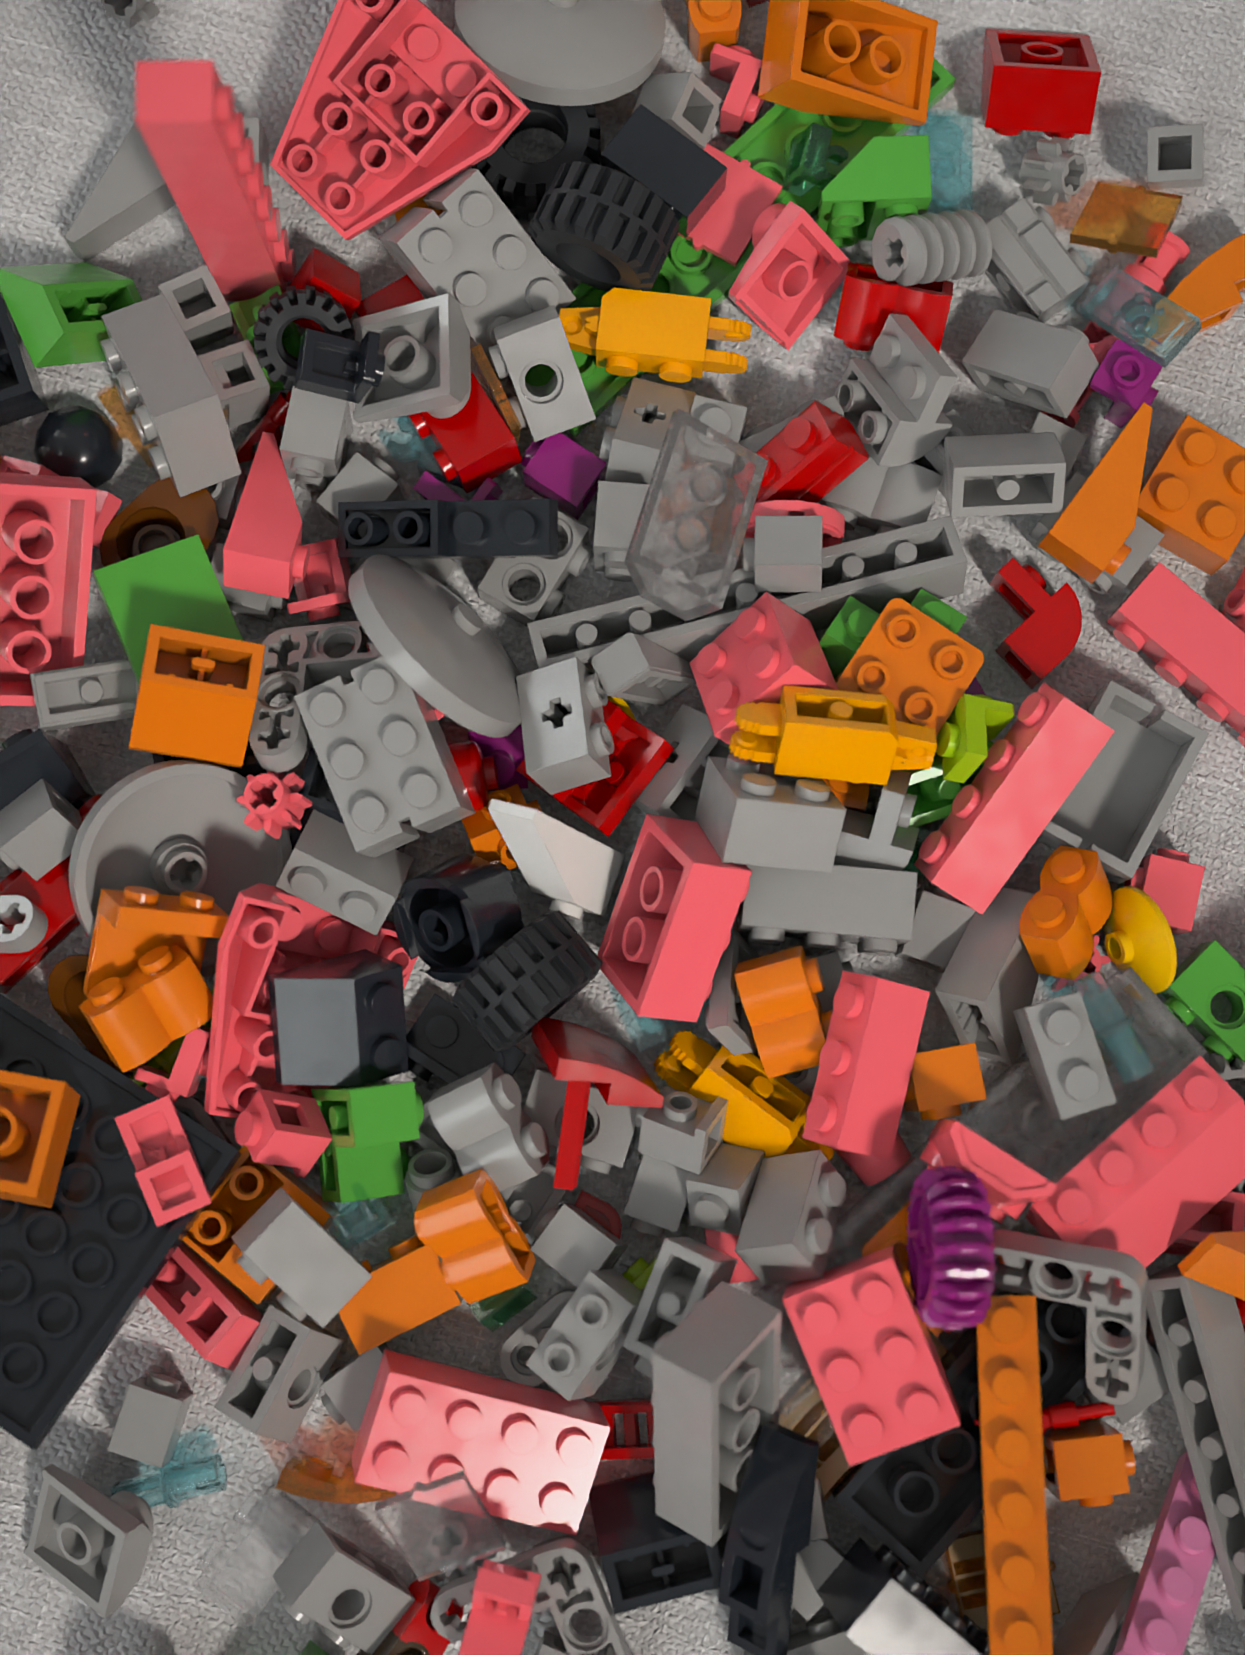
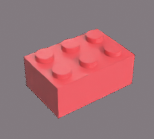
[597,814,752,1022]
[782,1245,961,1466]

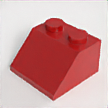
[981,28,1101,139]

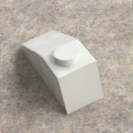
[488,798,624,920]

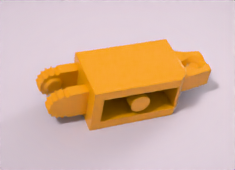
[559,287,751,383]
[729,685,937,785]
[653,1029,835,1161]

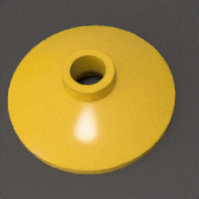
[1103,886,1177,995]

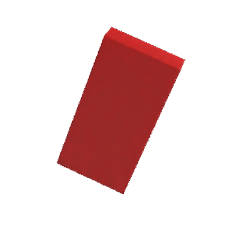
[553,1081,591,1190]

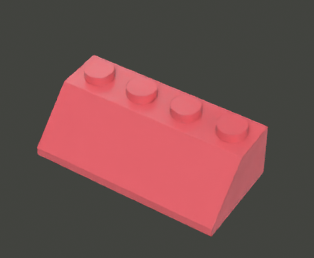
[1025,1056,1245,1287]

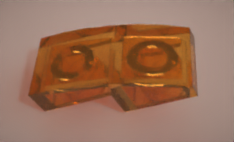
[275,1455,397,1503]

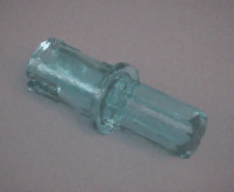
[1072,971,1156,1084]
[111,1454,227,1509]

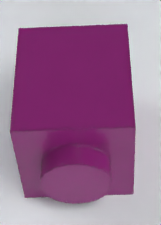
[521,433,607,520]

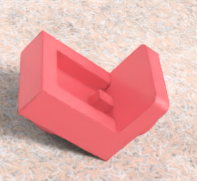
[710,44,764,139]
[287,538,351,622]
[134,1025,211,1103]

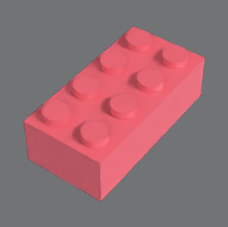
[0,472,97,706]
[351,1349,610,1536]

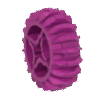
[906,1166,996,1330]

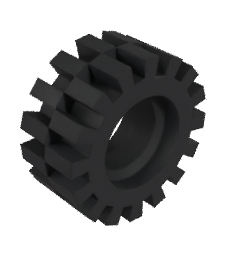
[253,285,354,391]

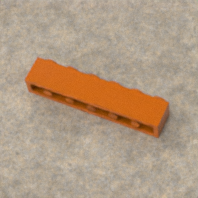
[975,1296,1053,1655]

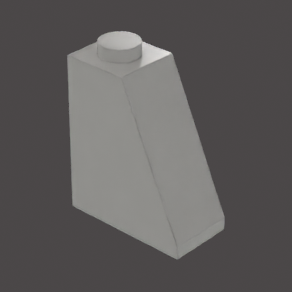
[935,887,1040,1065]

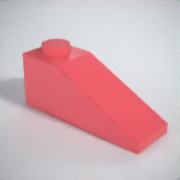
[223,432,310,599]
[145,1241,263,1371]

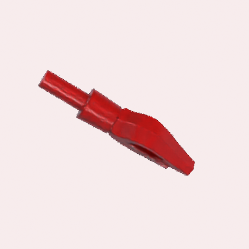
[236,390,292,463]
[974,1400,1115,1439]

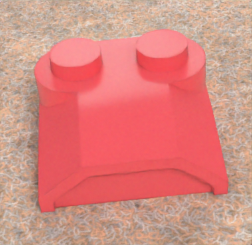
[728,201,852,351]
[919,1119,1057,1225]

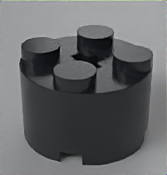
[393,854,525,983]

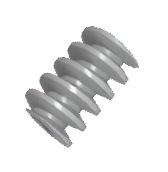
[871,209,992,287]

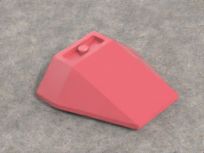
[270,0,531,241]
[204,883,418,1119]

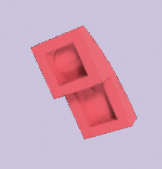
[114,1095,212,1227]

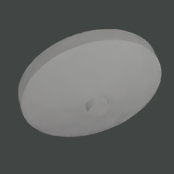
[453,0,666,106]
[348,554,522,738]
[69,759,292,978]

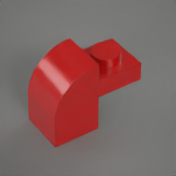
[989,557,1082,689]

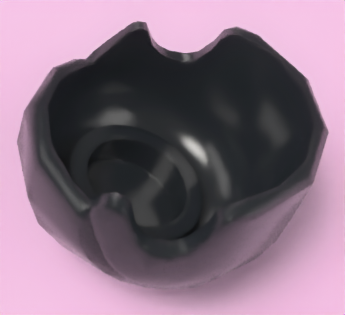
[33,405,123,488]

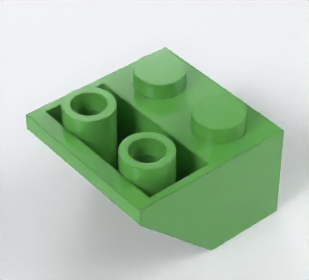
[815,135,932,248]
[0,262,142,368]

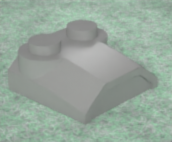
[353,293,471,423]
[24,1464,153,1618]

